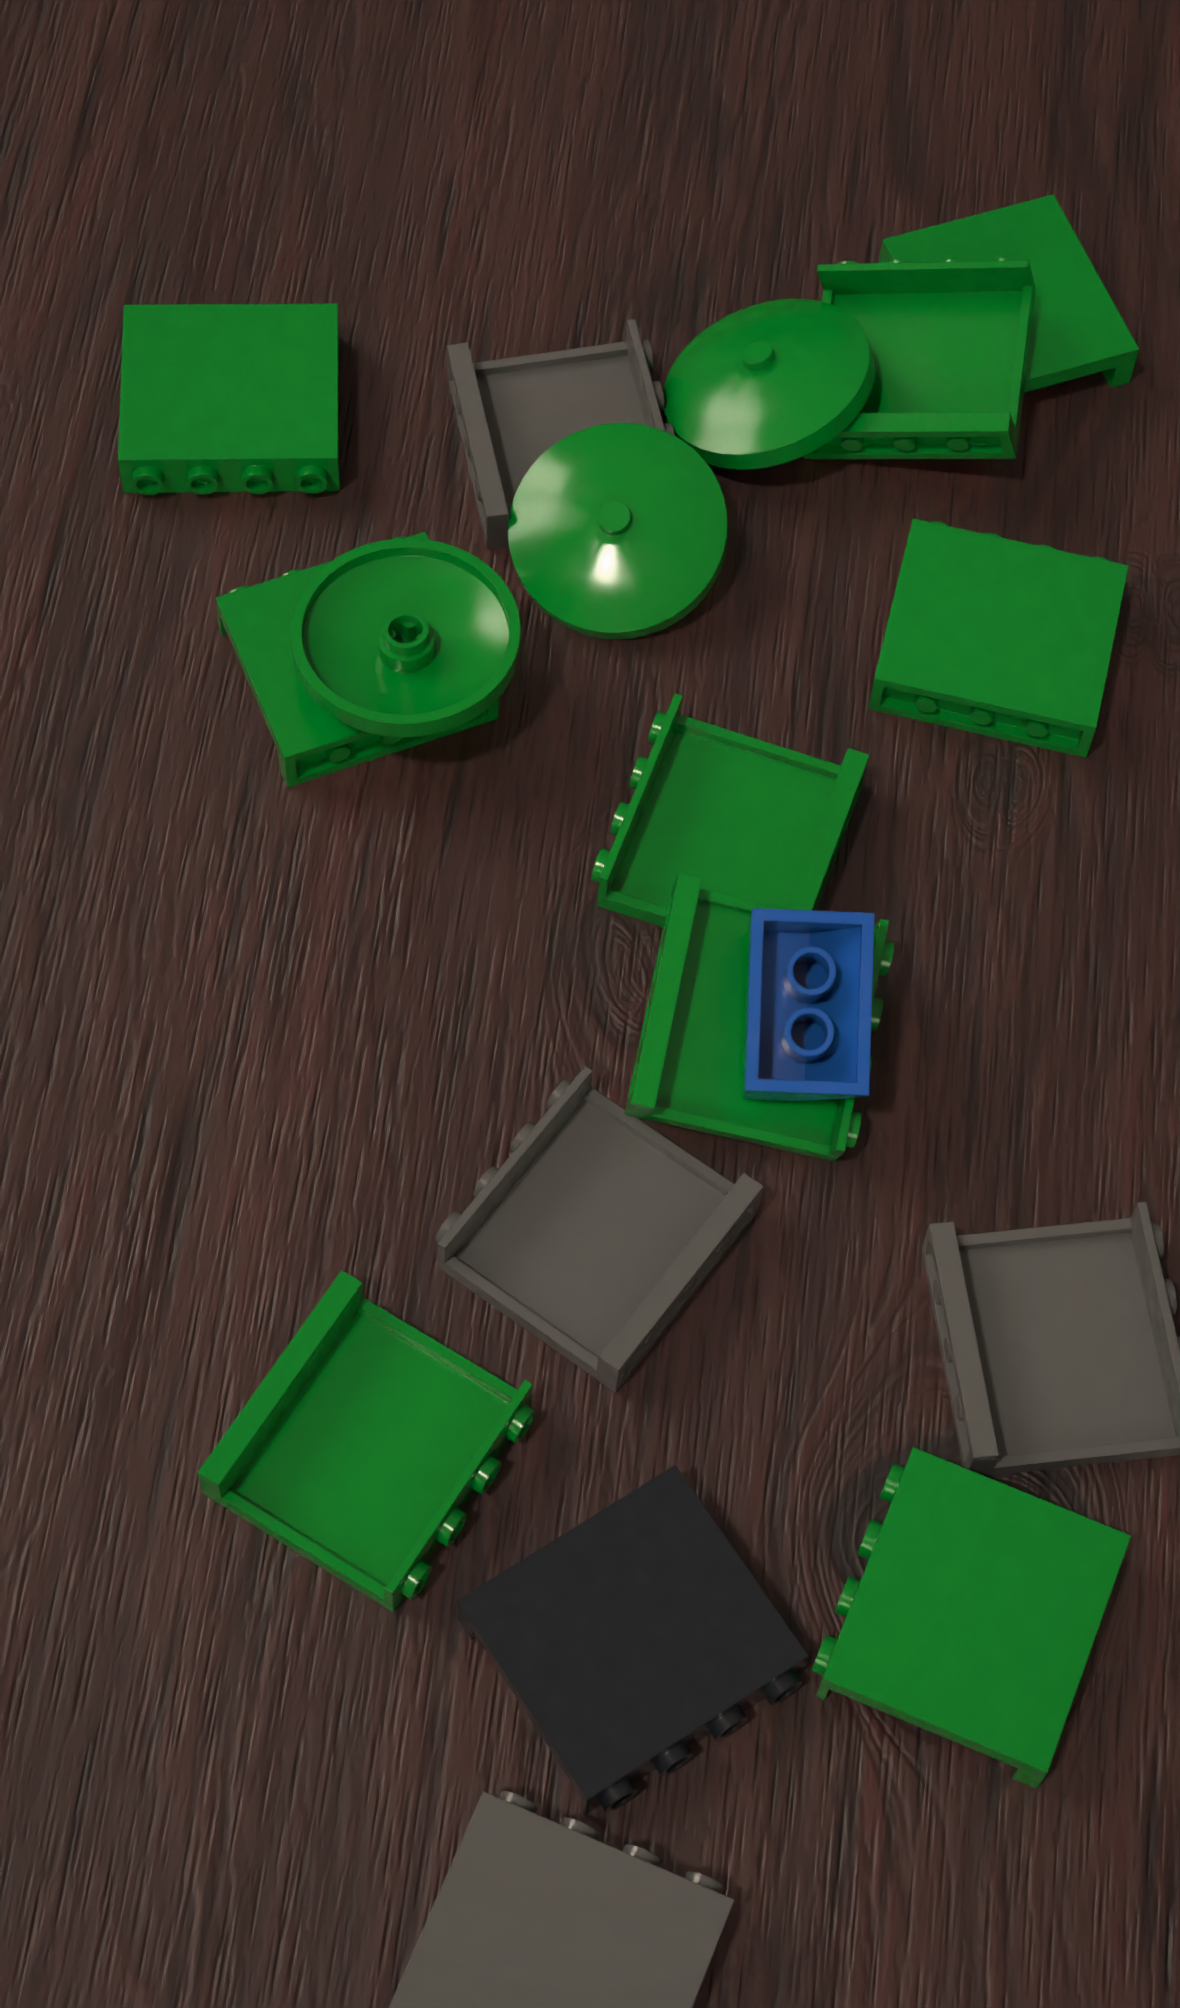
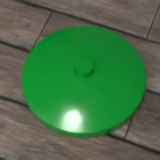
[663,298,875,470]
[508,423,729,640]
[290,538,521,737]

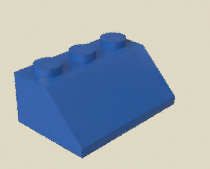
[743,908,875,1101]

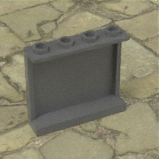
[447,319,675,549]
[435,1066,763,1393]
[921,1202,1180,1476]
[389,1791,734,2008]

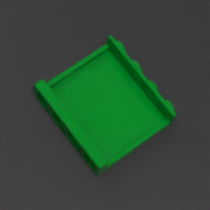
[878,194,1139,393]
[803,257,1036,459]
[118,303,340,495]
[868,518,1129,758]
[215,532,499,788]
[591,693,869,927]
[624,873,894,1162]
[197,1270,536,1613]
[811,1447,1131,1789]

